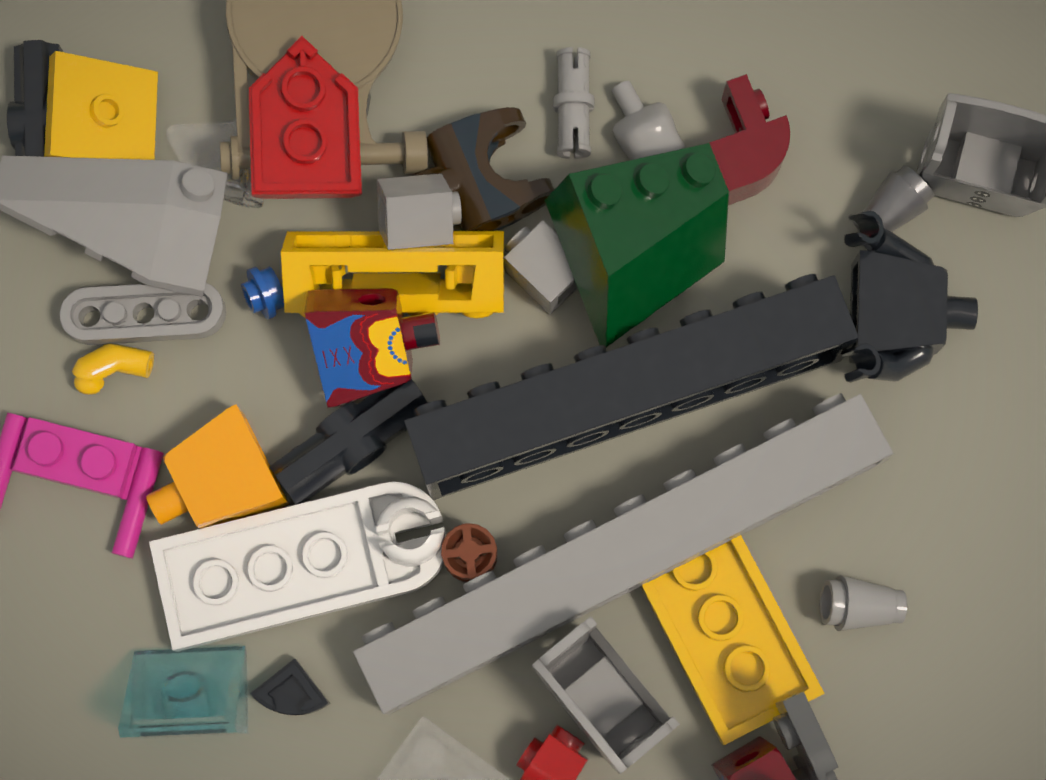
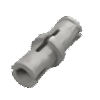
[553,47,595,159]

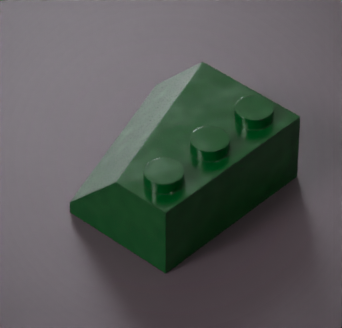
[544,143,729,348]

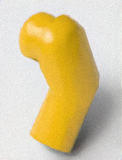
[72,343,154,395]

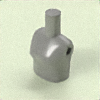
[612,81,687,160]

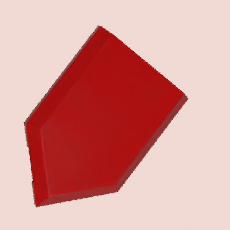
[249,36,362,199]

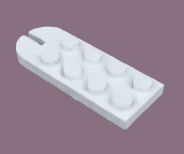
[149,482,446,652]

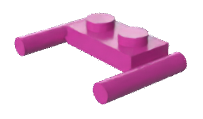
[0,413,164,559]

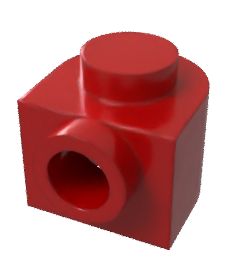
[516,724,589,780]

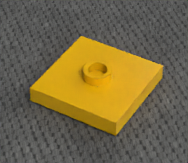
[44,51,158,160]

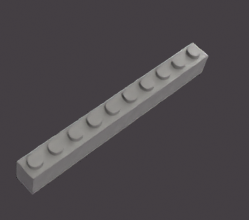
[353,393,894,715]

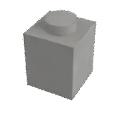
[377,174,462,250]
[504,220,578,315]

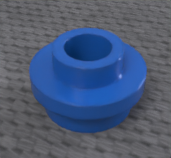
[241,266,284,320]

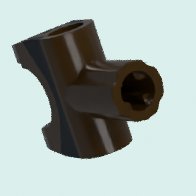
[412,107,554,231]

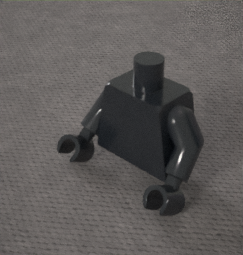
[841,211,978,383]

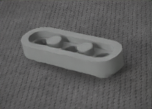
[60,283,226,345]

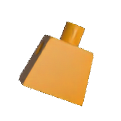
[146,404,289,529]

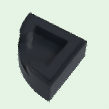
[250,659,331,716]

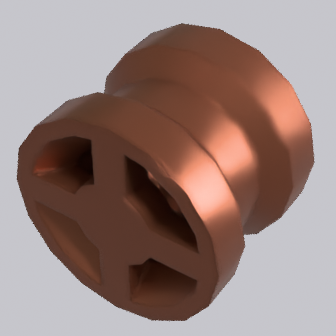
[441,523,498,583]

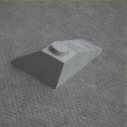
[0,156,227,297]

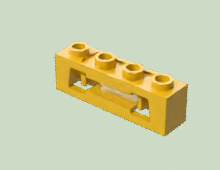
[281,231,505,318]

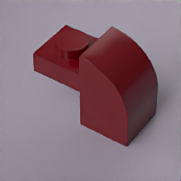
[709,74,790,205]

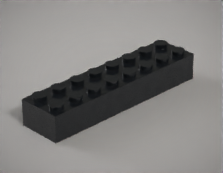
[404,274,859,500]

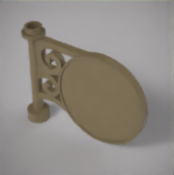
[220,0,428,180]

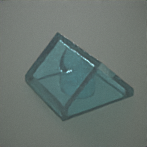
[118,646,248,739]

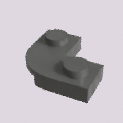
[773,691,838,780]

